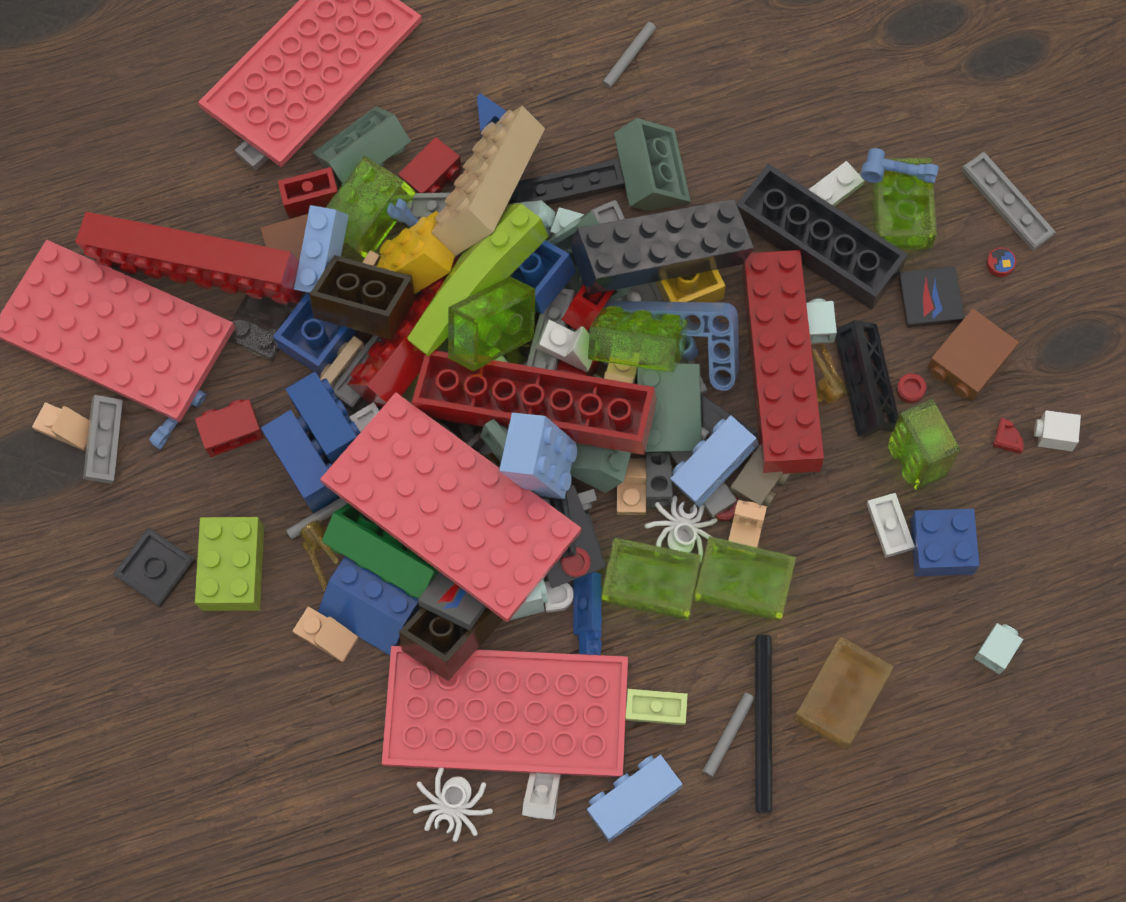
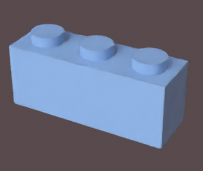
[294,205,349,293]
[670,415,759,508]
[587,754,682,842]

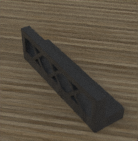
[835,320,901,437]

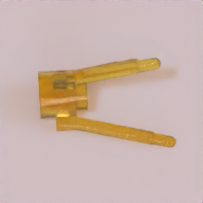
[812,343,847,404]
[300,520,339,593]

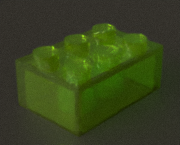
[326,155,417,258]
[872,158,937,249]
[448,276,535,371]
[588,306,688,372]
[888,399,960,490]
[694,536,796,621]
[602,538,701,620]

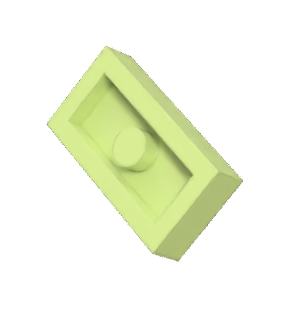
[625,689,688,725]

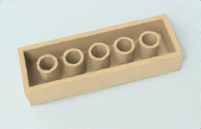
[432,106,545,256]

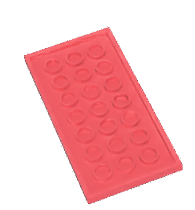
[198,0,422,167]
[0,240,236,422]
[320,393,582,623]
[382,646,628,778]

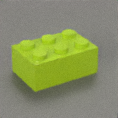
[195,517,264,611]

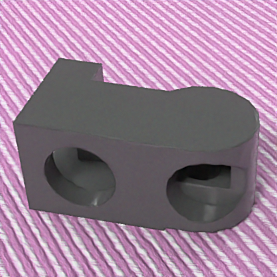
[646,452,673,509]

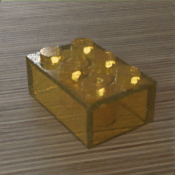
[794,636,894,750]

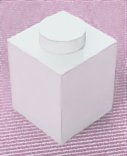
[1034,410,1081,451]

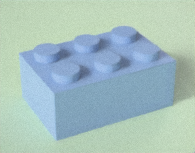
[499,413,577,499]

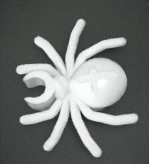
[645,496,720,563]
[413,768,493,842]

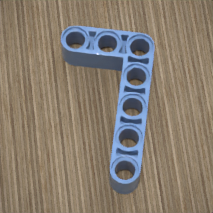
[595,301,740,391]

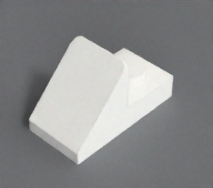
[536,320,598,372]
[522,773,560,820]

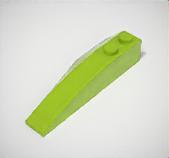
[407,204,549,356]

